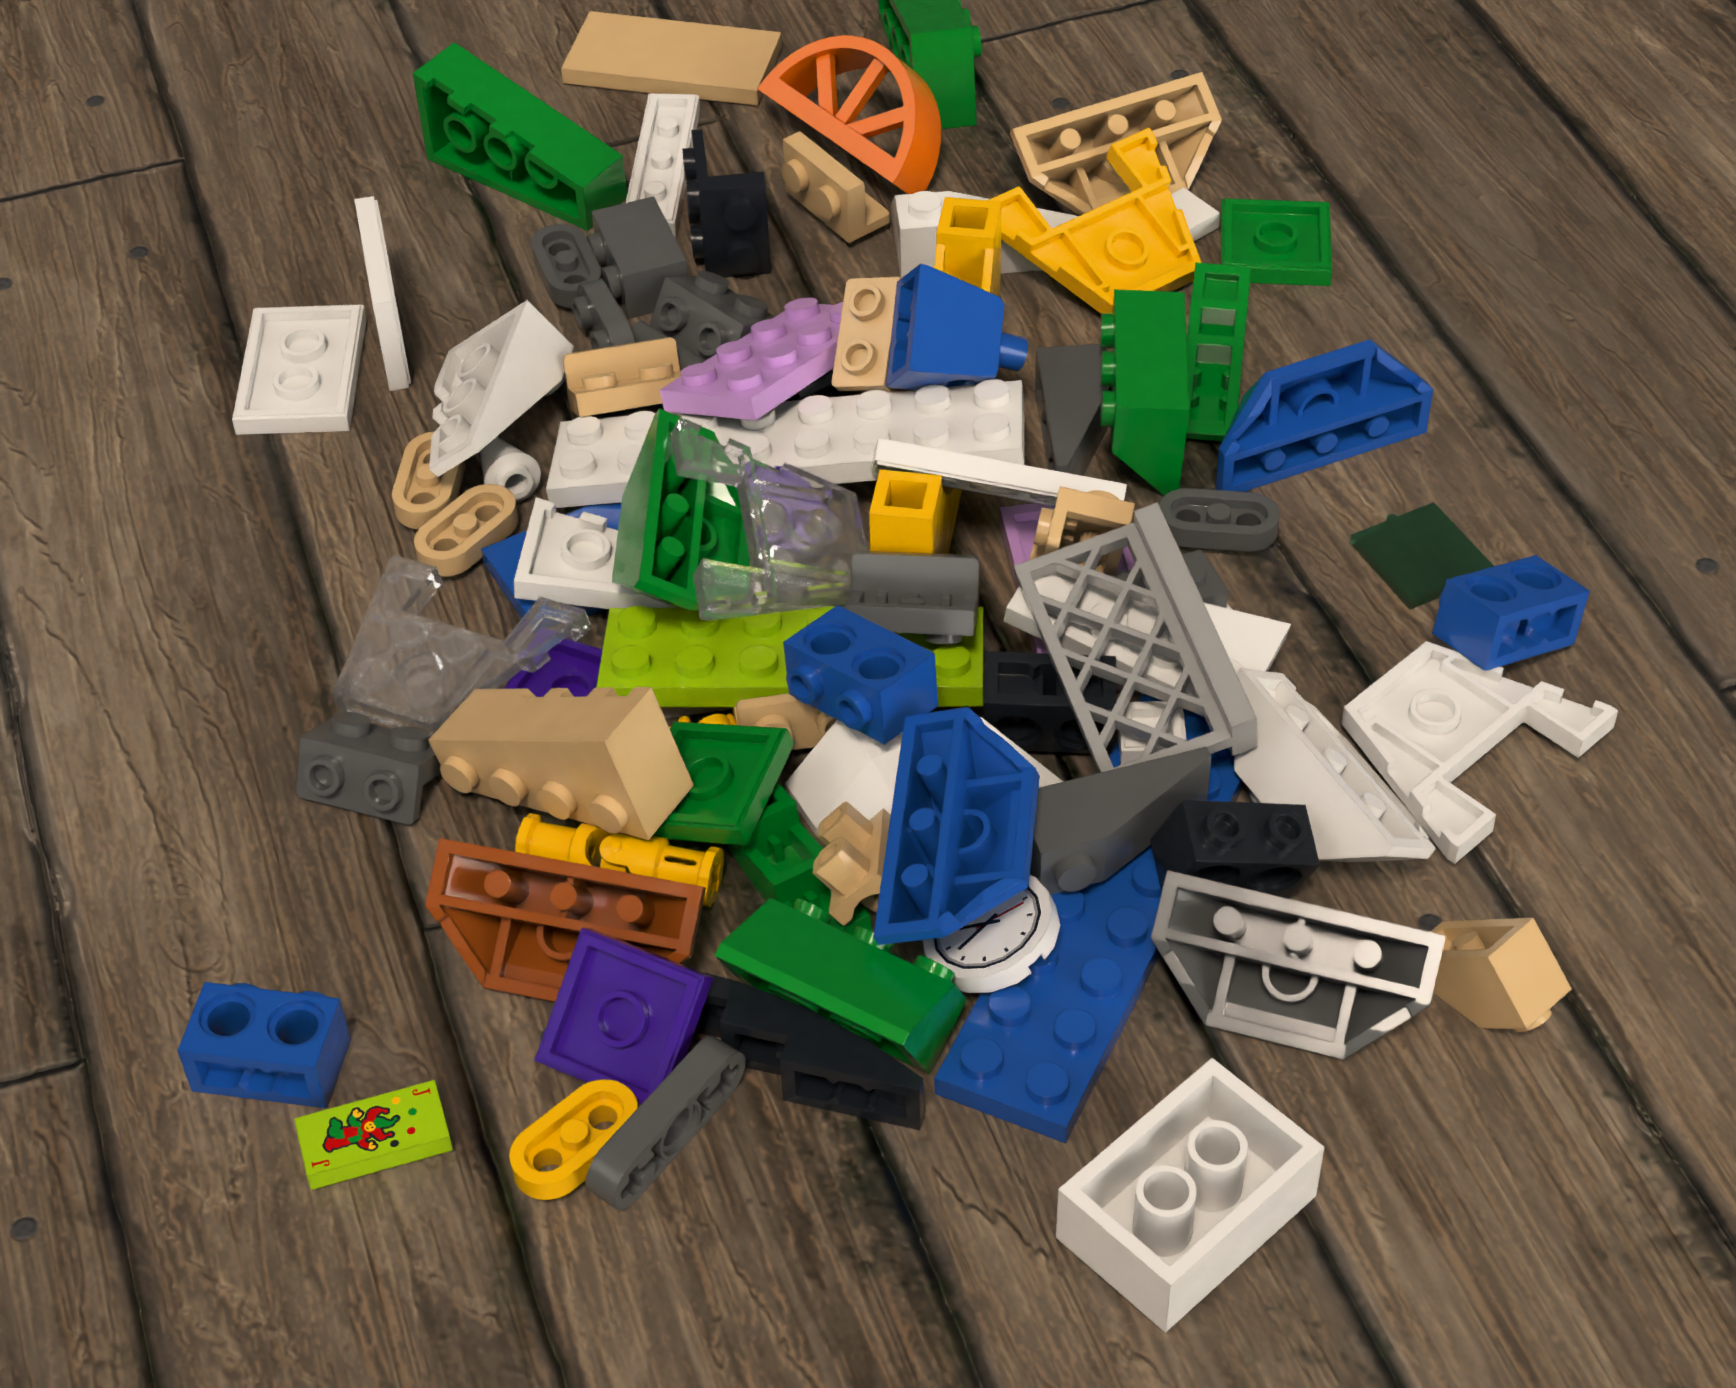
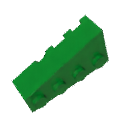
[877,0,982,130]
[413,42,627,231]

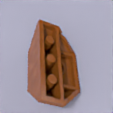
[425,838,706,1002]

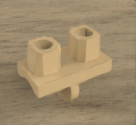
[812,801,891,926]

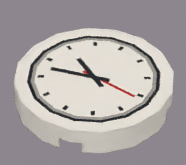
[923,875,1060,993]

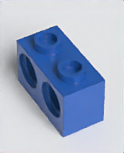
[1432,555,1590,671]
[783,605,938,745]
[177,982,351,1108]

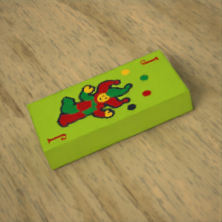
[294,1080,453,1190]

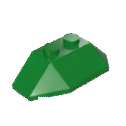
[612,408,753,611]

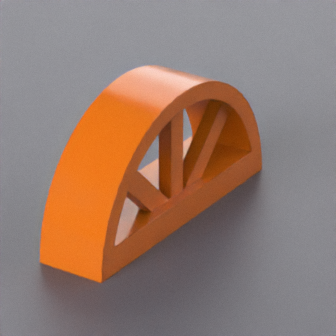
[757,35,941,194]

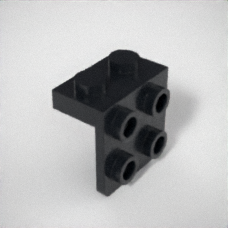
[682,129,771,278]

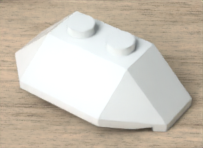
[1234,668,1436,862]

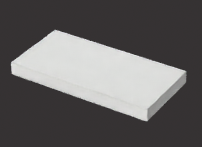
[871,438,1127,507]

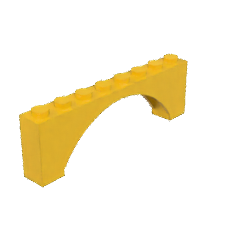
[869,197,1002,554]

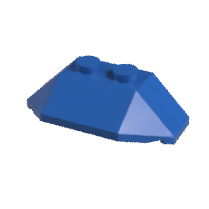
[1215,339,1433,492]
[873,707,1040,945]

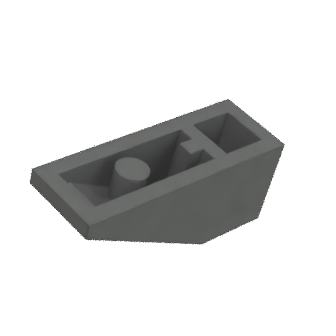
[1035,344,1111,476]
[1030,747,1211,895]

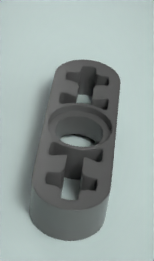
[586,1036,746,1210]

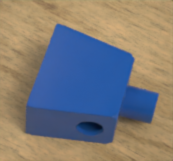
[886,263,1028,390]

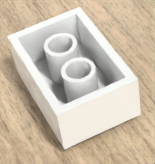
[1056,1058,1324,1333]

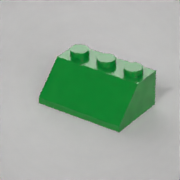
[1099,289,1190,496]
[714,898,967,1075]

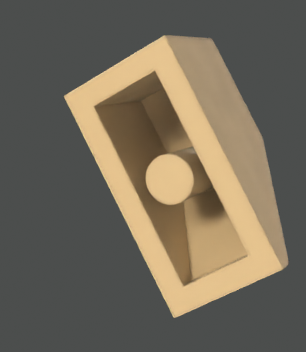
[1430,918,1572,1032]

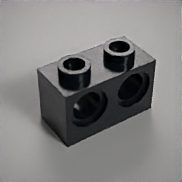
[983,651,1116,754]
[1150,800,1320,899]

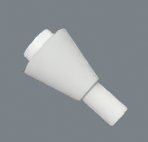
[480,436,541,503]

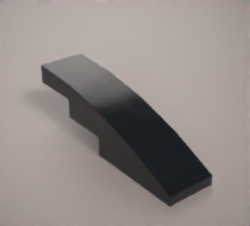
[695,971,924,1130]

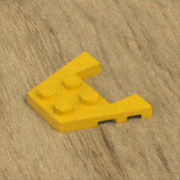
[987,128,1202,313]

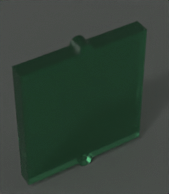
[1350,502,1494,610]

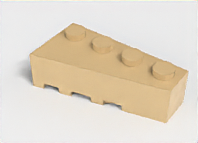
[428,687,694,840]

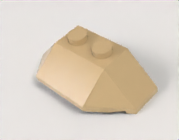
[1010,72,1222,216]

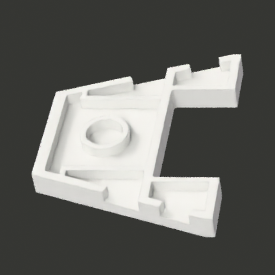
[1341,641,1618,864]

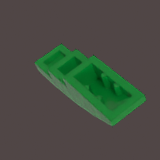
[1186,262,1251,441]
[725,782,872,935]

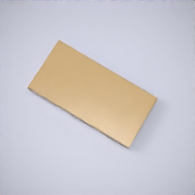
[561,11,782,106]

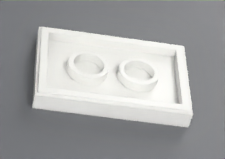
[354,196,411,391]
[232,305,367,435]

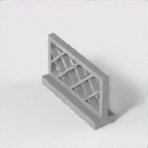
[1013,502,1257,773]

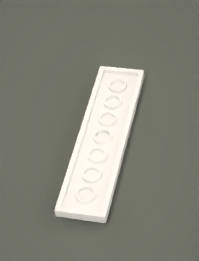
[546,379,1025,508]

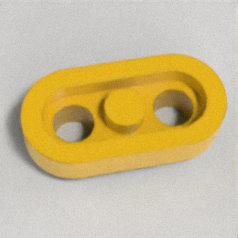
[509,1079,638,1200]

